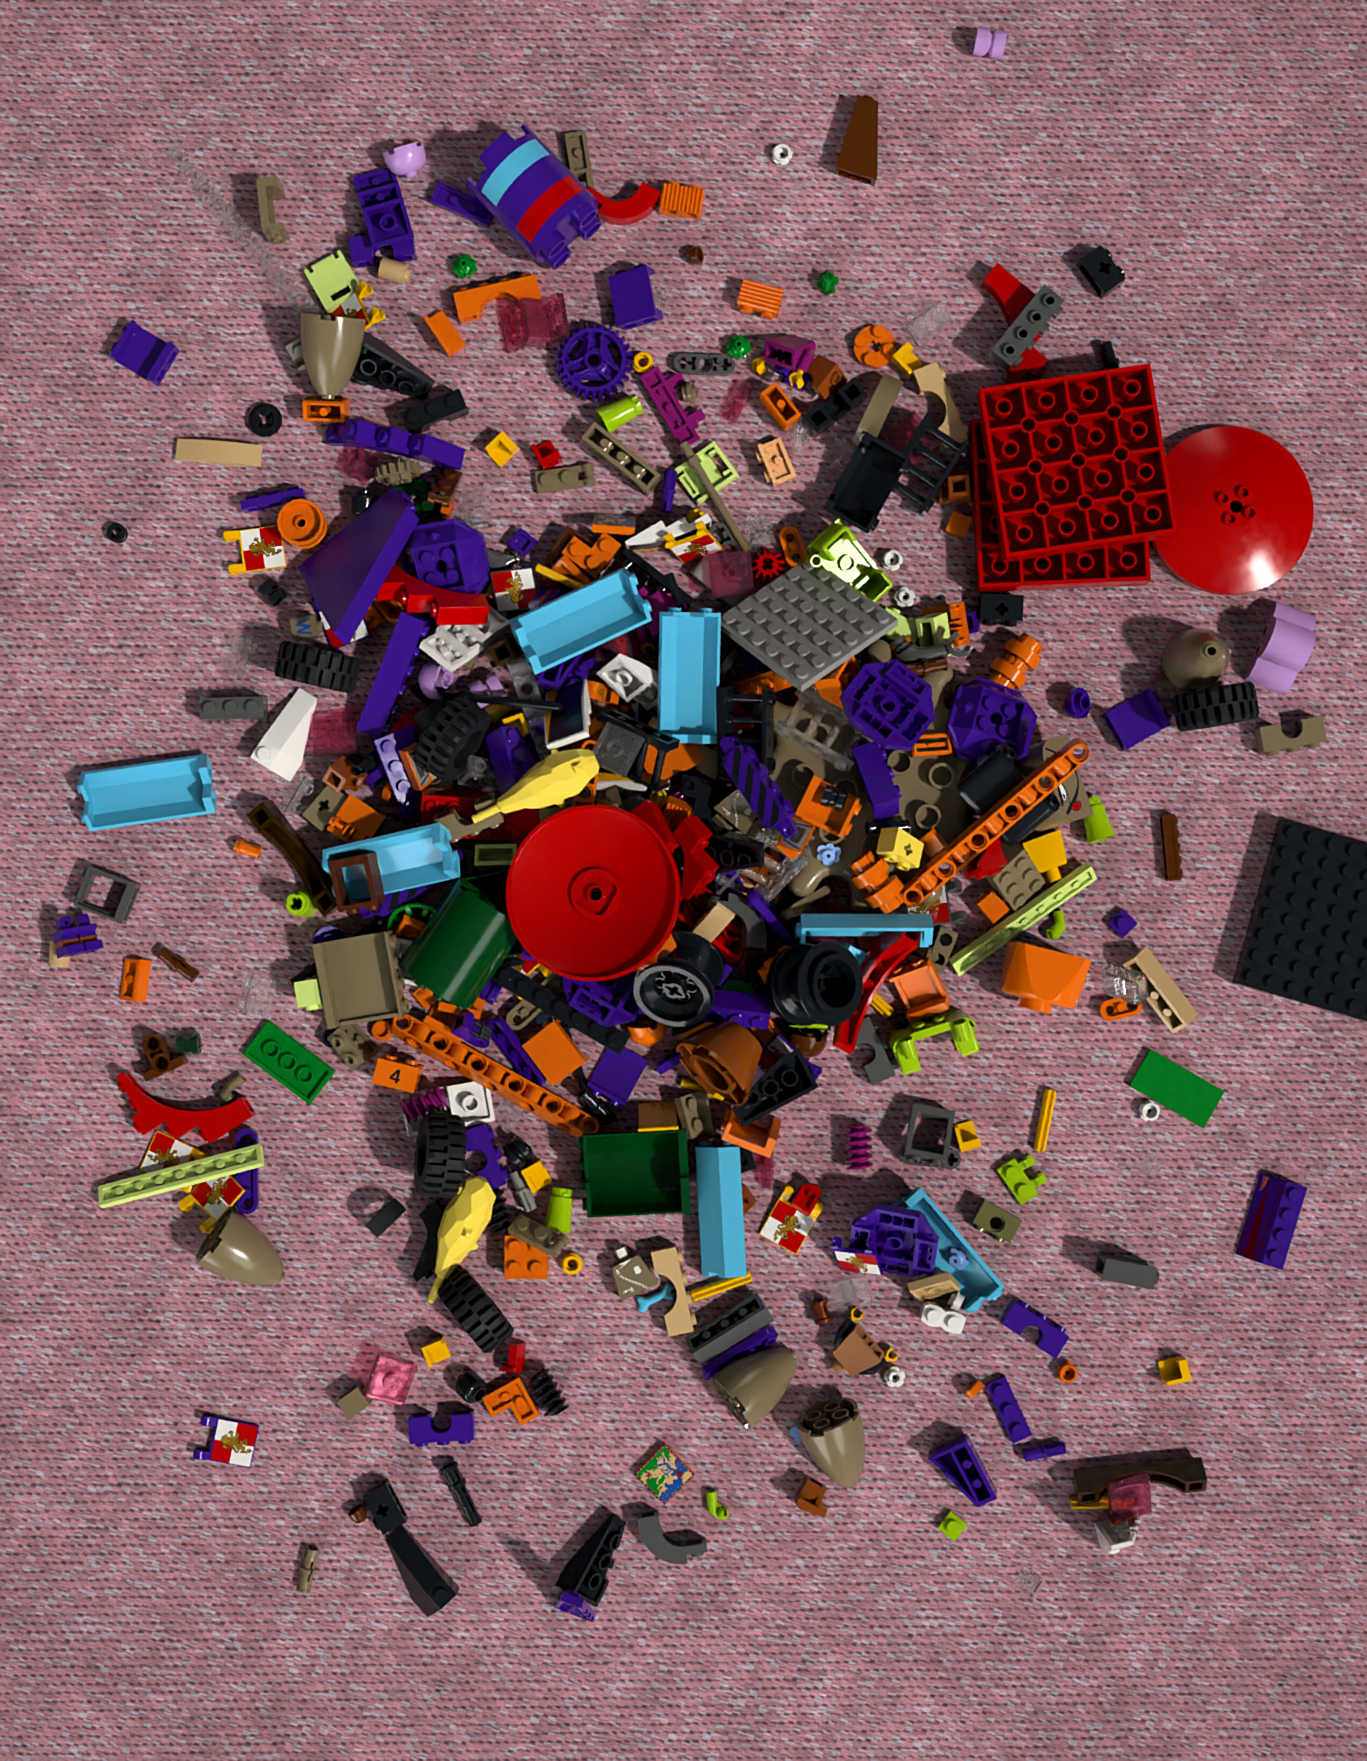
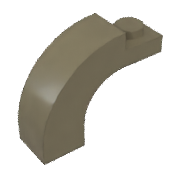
[852,373,904,445]

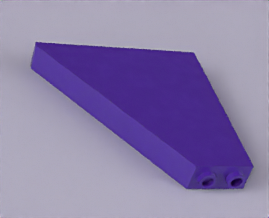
[297,486,419,645]

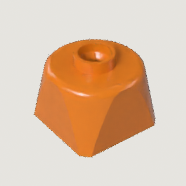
[1000,942,1091,1014]

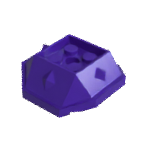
[401,518,491,594]
[840,659,935,751]
[945,677,1037,762]
[561,970,639,1028]
[849,1203,939,1277]

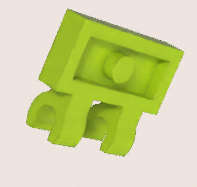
[997,1154,1048,1205]

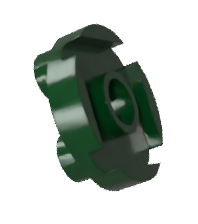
[397,479,437,522]

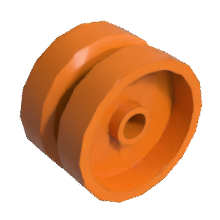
[277,499,329,550]

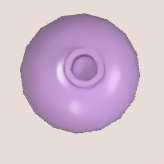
[382,141,426,179]
[418,659,457,701]

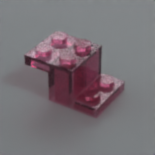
[499,292,570,353]

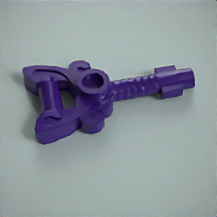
[542,654,604,693]

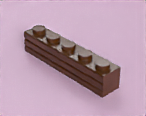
[1159,814,1183,881]

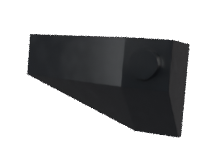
[350,331,435,399]
[704,824,764,874]
[732,1048,818,1128]
[555,1514,626,1607]
[386,1525,459,1617]

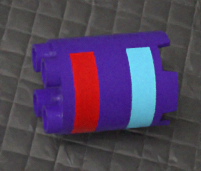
[466,124,602,270]

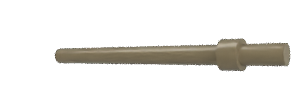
[680,441,752,555]

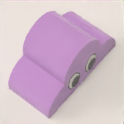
[1244,601,1316,695]

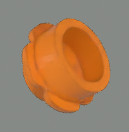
[1057,1362,1078,1383]

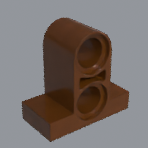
[142,1033,189,1082]

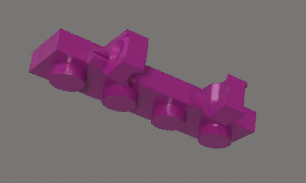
[639,366,706,451]

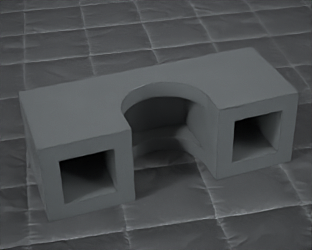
[199,696,269,722]
[856,1016,897,1086]

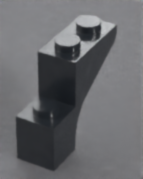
[413,1199,445,1282]

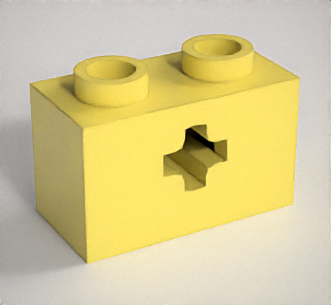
[876,827,924,871]

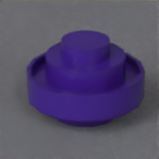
[1064,687,1090,719]
[312,925,344,944]

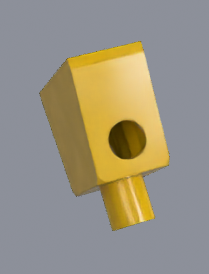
[1019,829,1067,883]

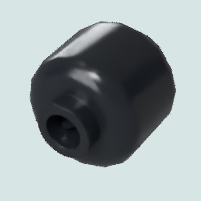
[350,489,377,516]
[455,1371,487,1404]

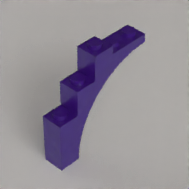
[325,419,465,470]

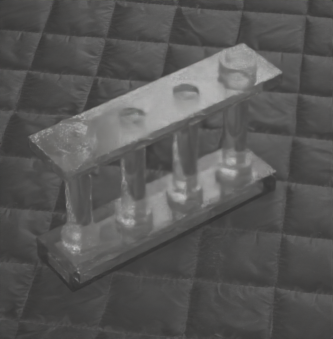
[774,686,865,773]
[715,827,811,902]

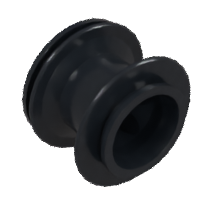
[633,930,724,1027]
[766,942,863,1026]

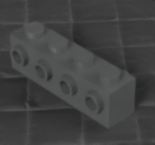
[988,284,1064,371]
[684,1293,774,1366]

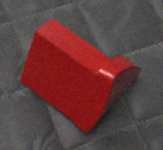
[499,1342,526,1373]

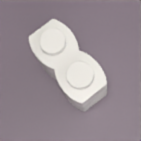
[918,1301,966,1334]

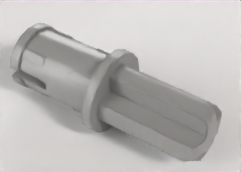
[509,1169,536,1212]

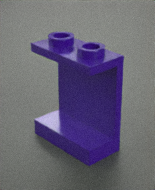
[608,264,663,330]
[110,320,180,387]
[1102,688,1171,751]
[587,1047,649,1107]

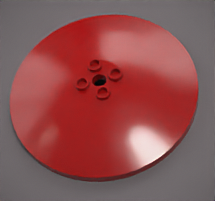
[1152,426,1314,595]
[506,805,681,982]

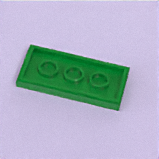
[242,1020,336,1105]
[1128,1049,1225,1128]

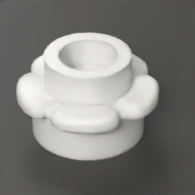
[772,144,792,165]
[882,550,903,571]
[894,587,915,608]
[1139,1100,1160,1121]
[948,1291,965,1312]
[884,1366,905,1387]

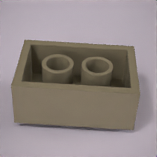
[985,841,1046,911]

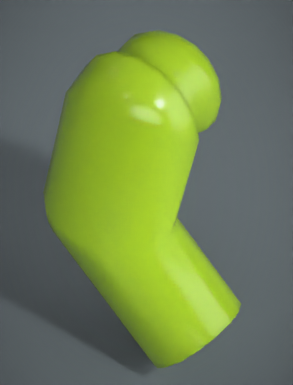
[1045,910,1066,940]
[706,1490,729,1520]

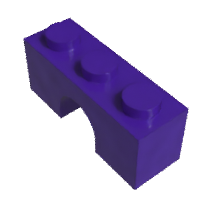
[348,233,417,268]
[466,1122,509,1189]
[999,1299,1070,1359]
[408,1410,476,1447]

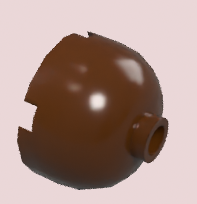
[785,1025,828,1060]

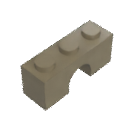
[1254,716,1327,757]
[433,792,504,843]

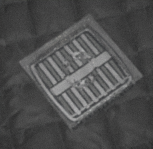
[592,722,645,778]

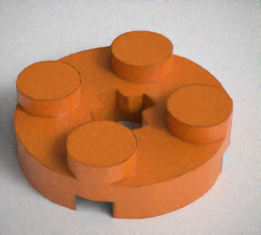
[853,325,896,369]

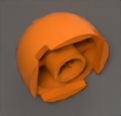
[624,1014,667,1047]

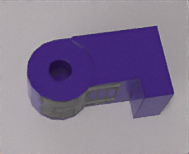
[451,1010,493,1048]

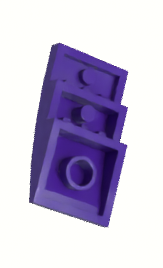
[353,168,414,249]

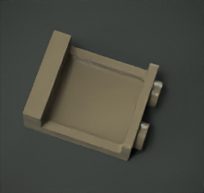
[256,176,290,244]

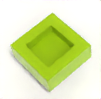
[937,1510,968,1542]

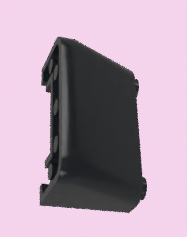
[823,432,912,534]
[957,741,1061,846]
[672,774,730,864]

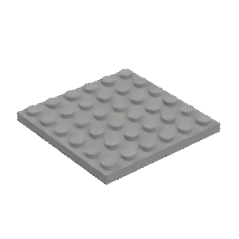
[721,559,898,692]

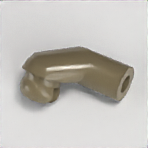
[220,1073,246,1103]

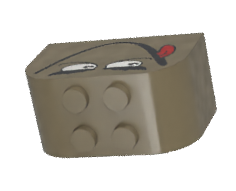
[1014,734,1093,831]

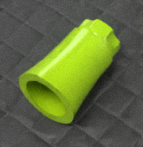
[594,394,643,434]
[1083,796,1116,844]
[286,888,317,918]
[543,1187,573,1233]

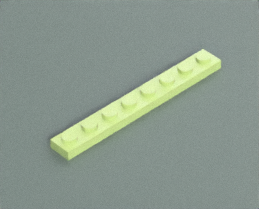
[948,862,1097,976]
[98,1143,265,1208]

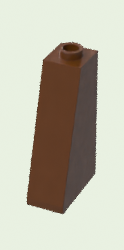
[834,95,878,186]

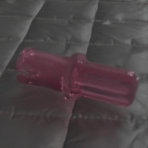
[724,381,754,424]
[759,1151,776,1188]

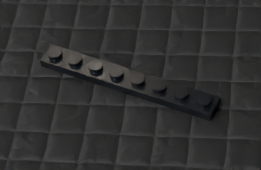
[491,963,630,1055]

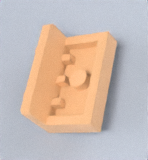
[755,437,796,487]

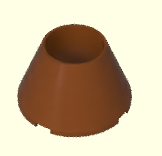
[676,1020,762,1106]

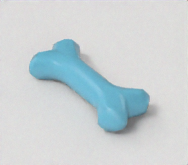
[636,1283,675,1313]

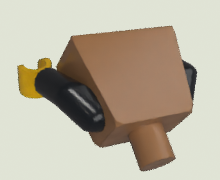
[830,1307,898,1376]

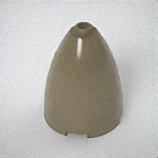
[300,313,365,400]
[1161,628,1229,692]
[195,1208,285,1286]
[710,1348,798,1430]
[796,1397,865,1489]

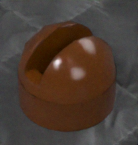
[686,246,704,264]
[348,1504,367,1523]

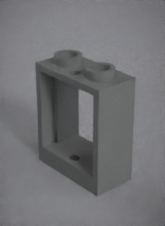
[73,866,141,924]
[903,1103,955,1167]
[1095,1252,1159,1289]

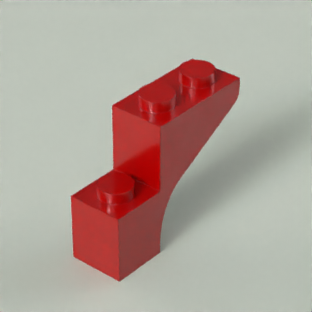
[673,815,720,900]
[964,834,1008,880]

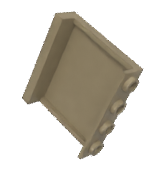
[312,930,409,1029]

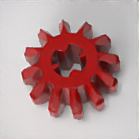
[750,548,785,584]

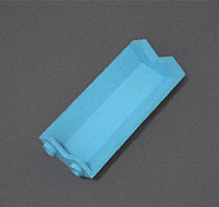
[508,567,652,675]
[657,607,721,744]
[77,754,217,831]
[321,822,460,902]
[794,914,934,947]
[694,1141,747,1278]
[891,1187,1005,1313]

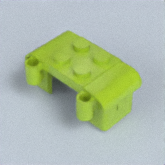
[805,517,893,602]
[887,1009,979,1075]

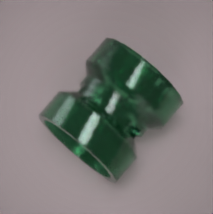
[176,1033,202,1056]

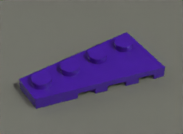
[372,724,422,820]
[553,1590,596,1622]

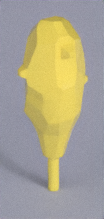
[471,749,600,823]
[426,1176,496,1303]

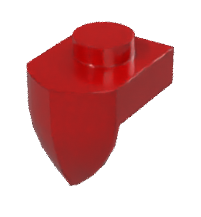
[790,1183,821,1217]

